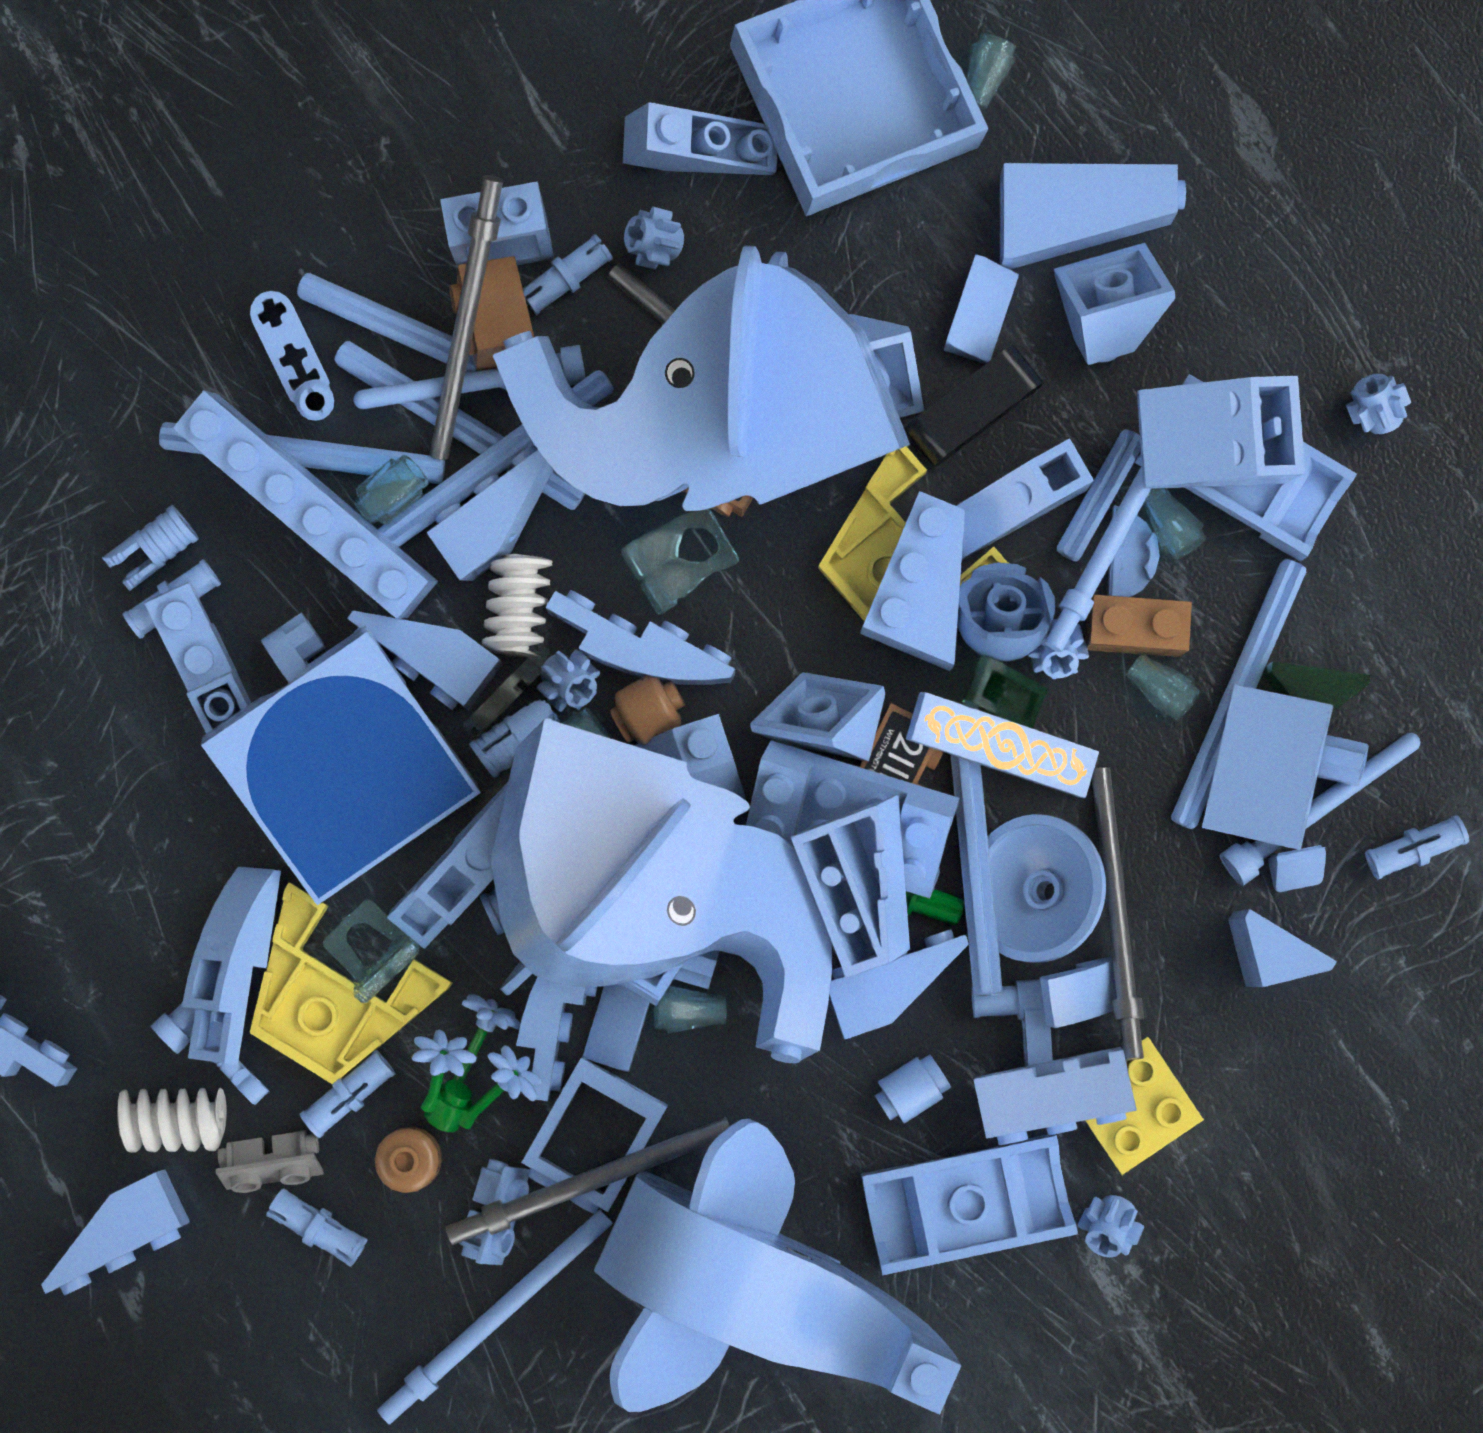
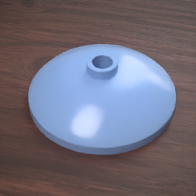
[988,814,1106,963]

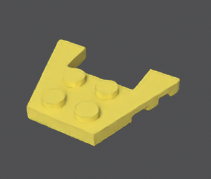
[818,446,1008,622]
[250,882,453,1084]

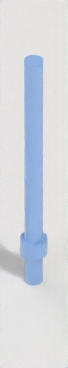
[1045,466,1151,652]
[377,1209,613,1424]

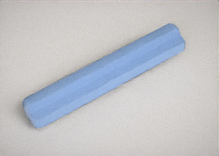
[1057,429,1141,561]

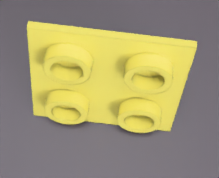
[1085,1037,1204,1175]

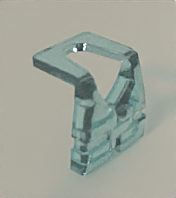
[621,509,739,614]
[323,899,419,1003]

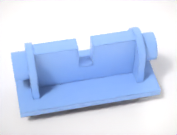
[459,1159,530,1265]

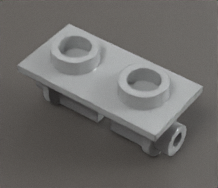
[216,1130,324,1193]

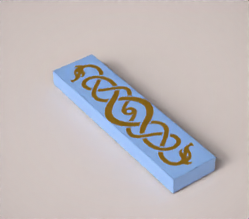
[906,692,1099,798]

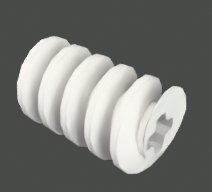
[482,554,552,658]
[117,1088,227,1153]

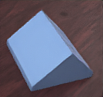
[750,672,885,761]
[1228,909,1337,987]

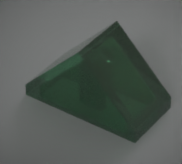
[962,655,1048,729]
[1263,661,1370,712]

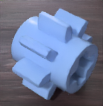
[624,206,684,269]
[1346,374,1411,434]
[1028,619,1089,679]
[537,649,600,712]
[1078,1195,1144,1257]

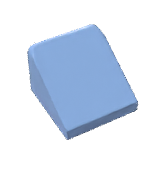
[1268,845,1326,892]

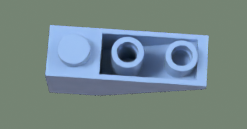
[623,102,777,175]
[957,438,1094,560]
[427,445,553,581]
[347,611,503,710]
[829,929,969,1039]
[41,1169,190,1296]

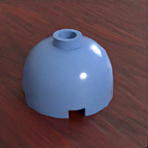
[957,562,1055,661]

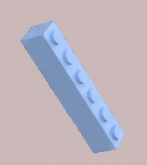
[173,390,438,619]

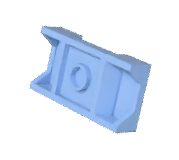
[1135,374,1357,562]
[746,740,960,898]
[861,1134,1078,1275]

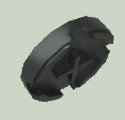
[461,657,542,738]

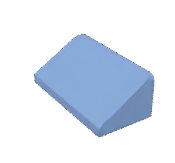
[944,254,1019,364]
[582,984,650,1072]

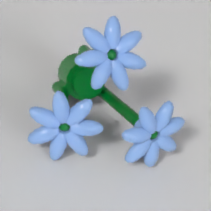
[412,994,542,1132]

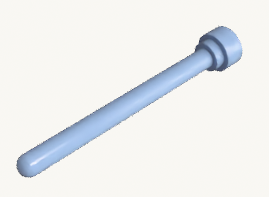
[353,345,585,409]
[1219,733,1420,886]

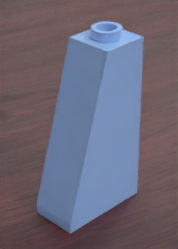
[1000,163,1186,270]

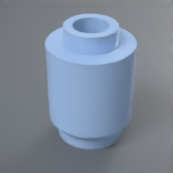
[874,1054,951,1123]

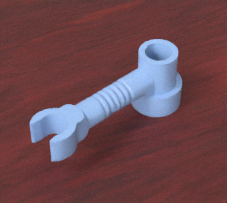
[150,1002,269,1105]

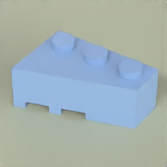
[860,491,965,671]
[790,795,910,978]
[973,1047,1137,1145]

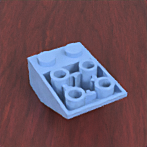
[1137,376,1305,489]

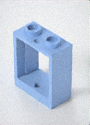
[440,181,554,268]
[521,1057,668,1214]

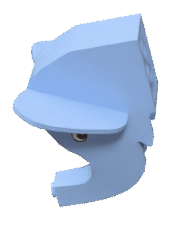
[493,245,910,511]
[491,718,832,1063]
[594,1119,961,1415]

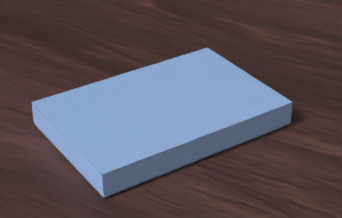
[1202,684,1333,850]

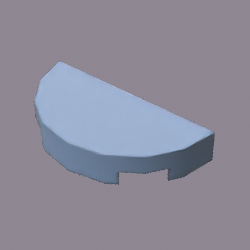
[1107,505,1160,597]

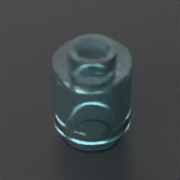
[355,455,429,525]

